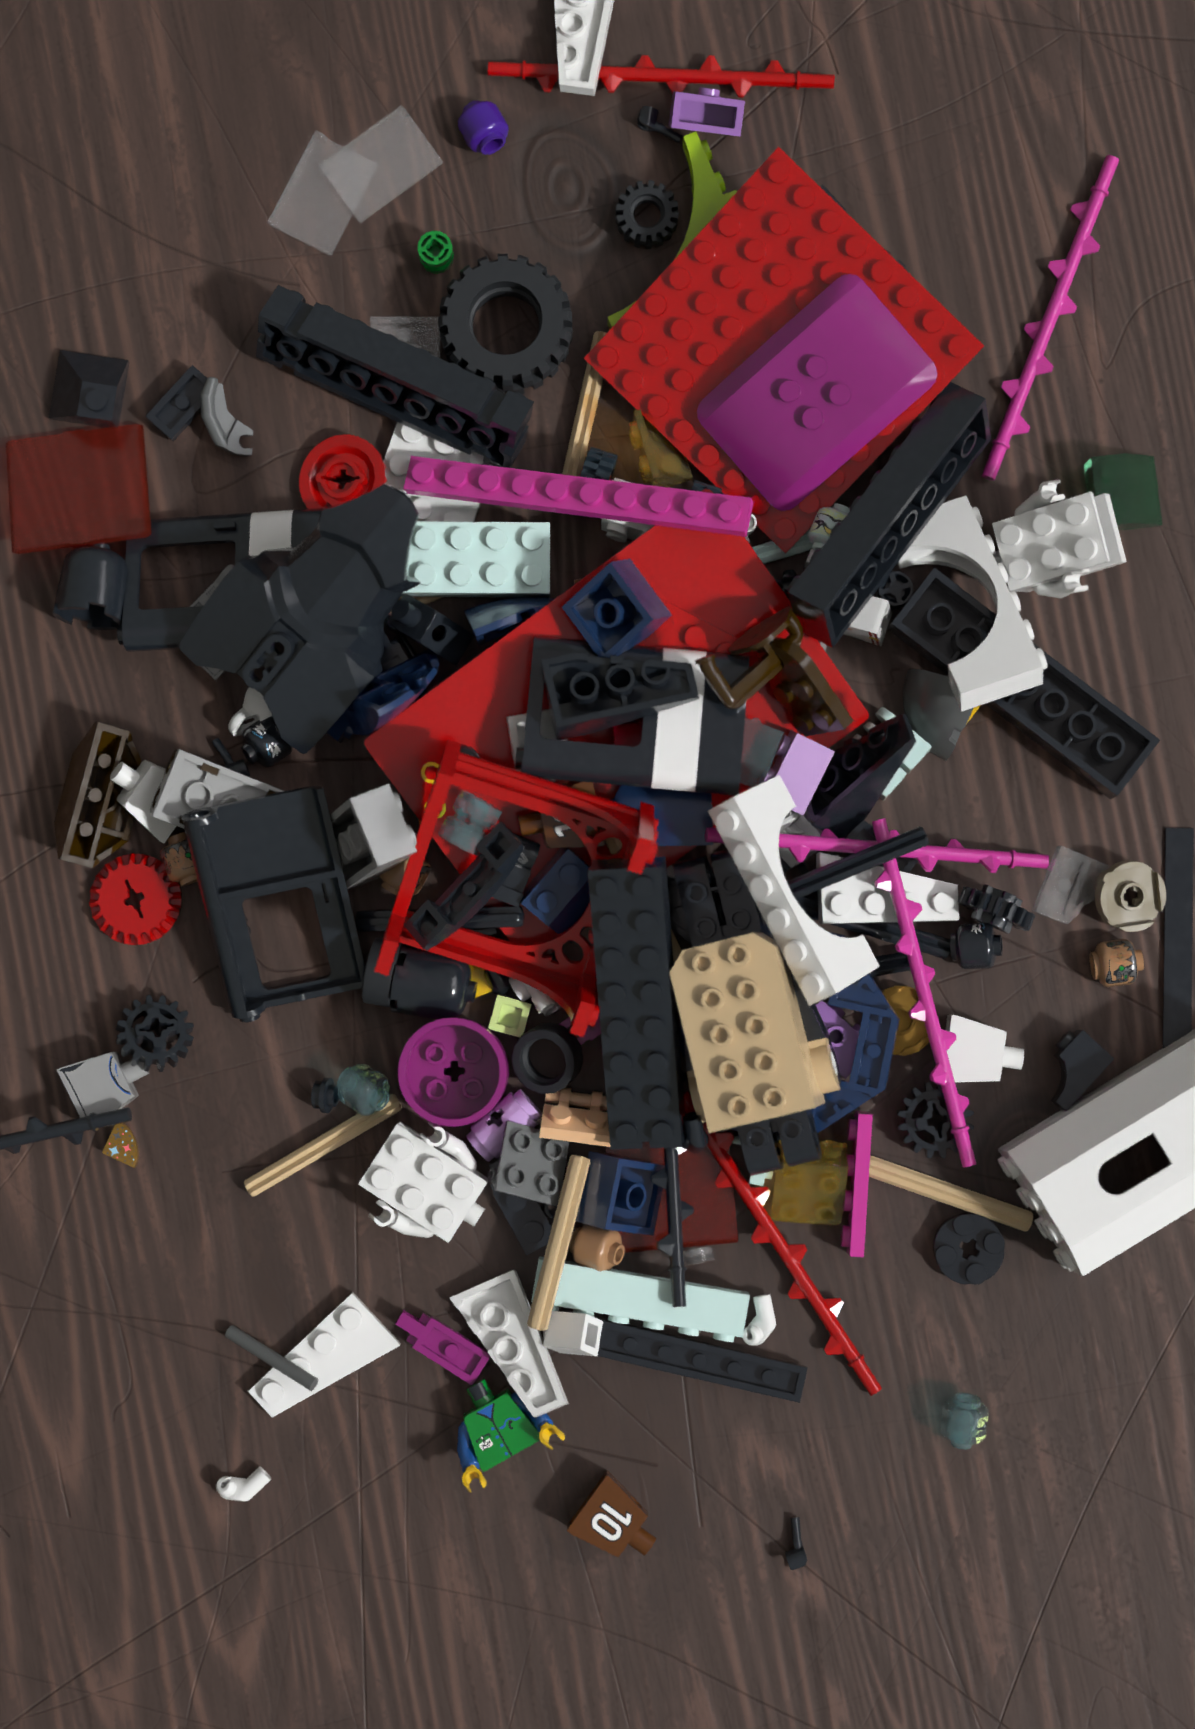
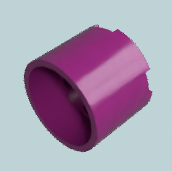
[398,1018,509,1127]

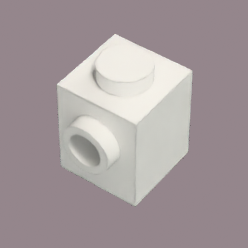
[543,1311,603,1356]

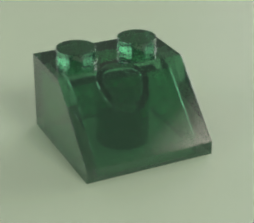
[1084,453,1162,531]

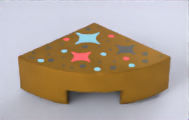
[102,1123,139,1168]

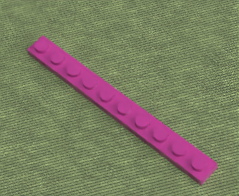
[403,456,754,537]

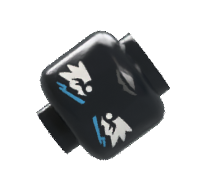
[241,717,293,767]
[950,923,1003,969]

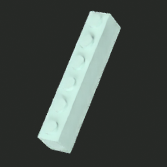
[531,1256,750,1342]

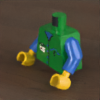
[457,1379,565,1493]

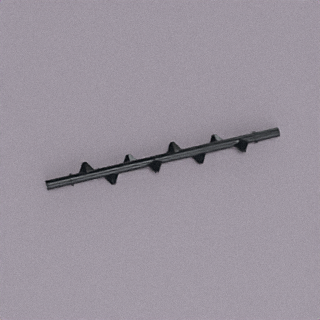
[651,1005,694,1307]
[0,1107,132,1154]

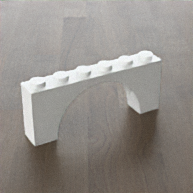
[898,496,1047,712]
[708,775,880,1006]

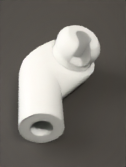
[743,1294,776,1346]
[216,1466,271,1502]

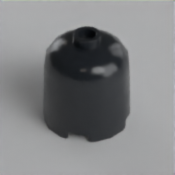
[53,542,127,630]
[390,944,477,1020]

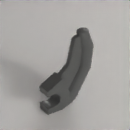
[200,377,253,456]

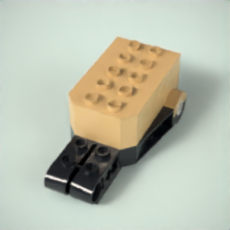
[669,849,841,1176]

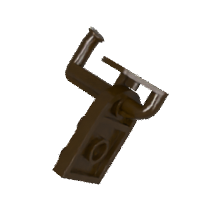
[695,606,853,737]

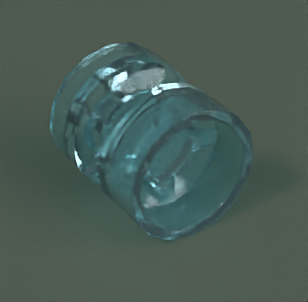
[437,789,502,856]

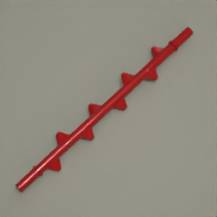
[488,55,835,98]
[683,1091,882,1396]

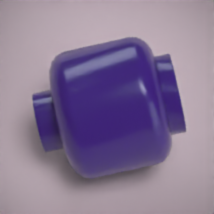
[458,100,509,155]

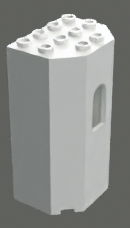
[997,1029,1195,1276]

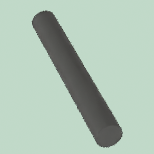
[225,1325,319,1391]

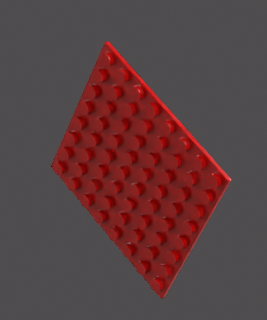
[584,147,984,554]

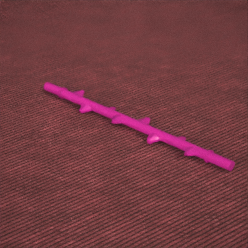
[981,155,1119,481]
[872,818,976,1167]
[705,827,1049,873]

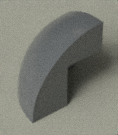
[903,669,974,761]

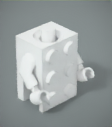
[992,479,1127,598]
[358,1121,488,1243]

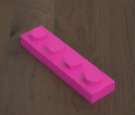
[841,1111,873,1257]

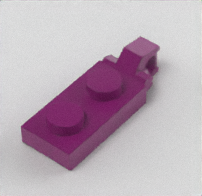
[395,1310,491,1385]

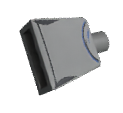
[57,1052,150,1118]

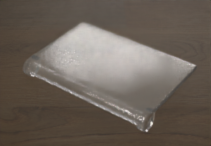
[317,105,444,223]
[267,131,379,256]

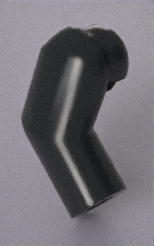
[683,1112,709,1154]

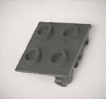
[488,1121,569,1207]

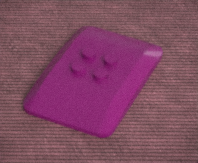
[697,274,937,511]

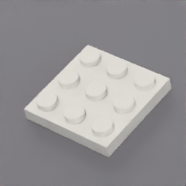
[383,422,493,522]

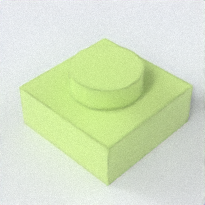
[488,995,532,1037]

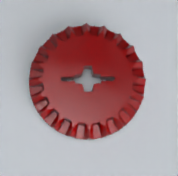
[299,434,388,509]
[89,854,182,945]

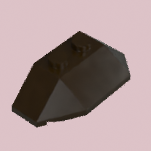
[54,722,142,868]

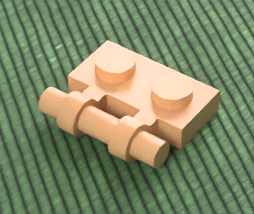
[539,1087,610,1147]

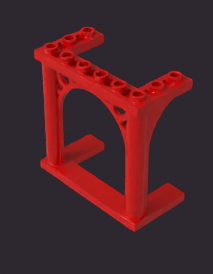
[374,739,659,1037]

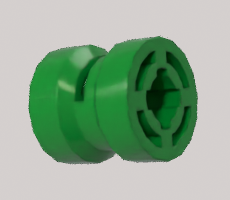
[417,230,454,274]

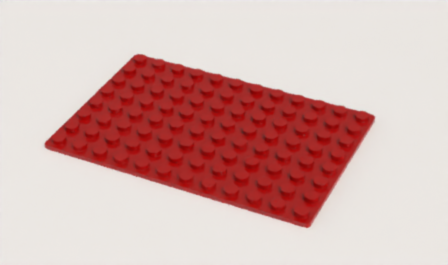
[364,489,869,956]

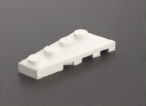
[554,0,614,96]
[816,852,959,924]
[450,1270,569,1418]
[248,1292,401,1417]

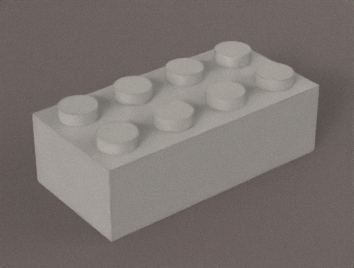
[330,784,417,890]

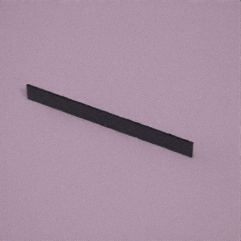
[1163,828,1194,1048]

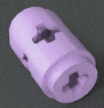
[466,1089,542,1162]

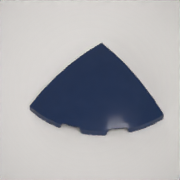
[464,597,554,646]
[345,649,439,735]
[602,785,713,846]

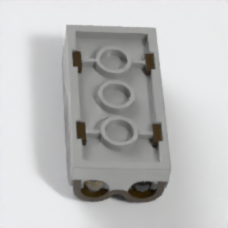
[150,749,284,828]

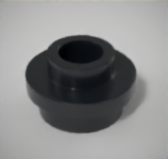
[311,1078,339,1113]

